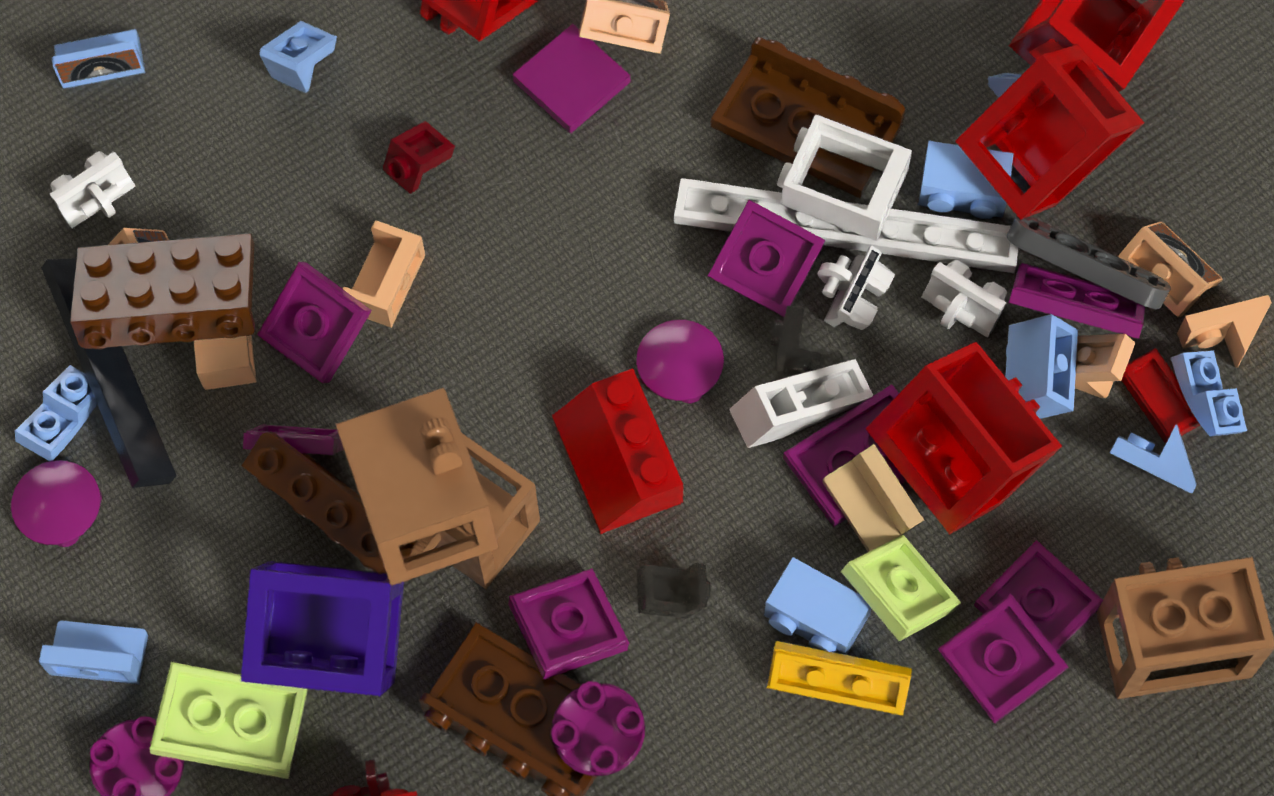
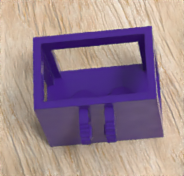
[241,561,404,696]

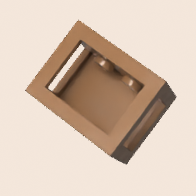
[336,388,499,586]
[410,433,540,589]
[1097,557,1274,699]

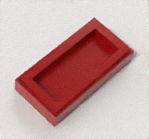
[1121,348,1200,444]

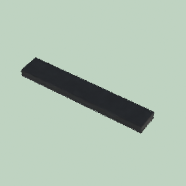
[41,258,177,488]

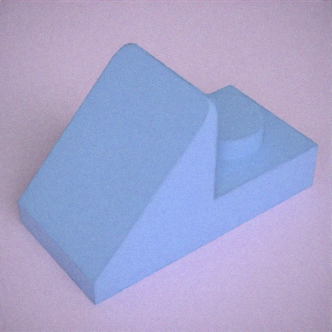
[259,21,337,93]
[1110,424,1197,494]

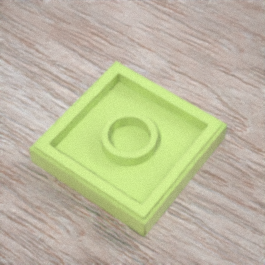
[841,535,961,641]

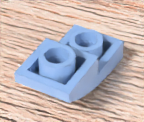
[1171,350,1247,436]
[15,365,97,461]

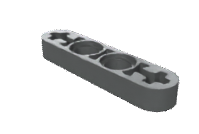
[1007,216,1171,309]

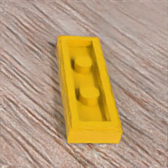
[767,641,912,716]

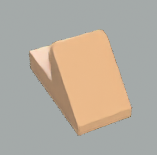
[1177,295,1272,368]
[1075,334,1135,398]

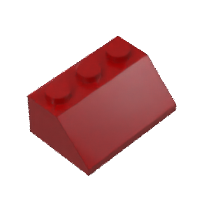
[552,368,683,534]

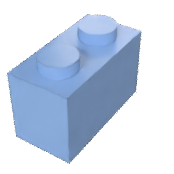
[918,141,1014,219]
[1005,314,1078,419]
[764,557,871,655]

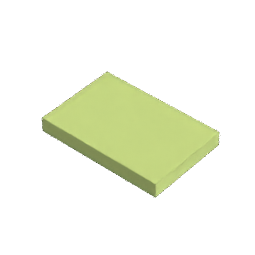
[150,662,307,779]

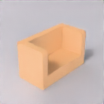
[342,221,425,328]
[194,335,257,390]

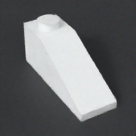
[729,359,873,448]

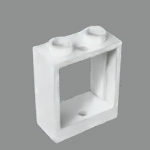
[777,114,912,241]

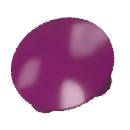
[636,320,724,404]
[11,460,102,547]
[552,681,645,776]
[89,717,184,796]

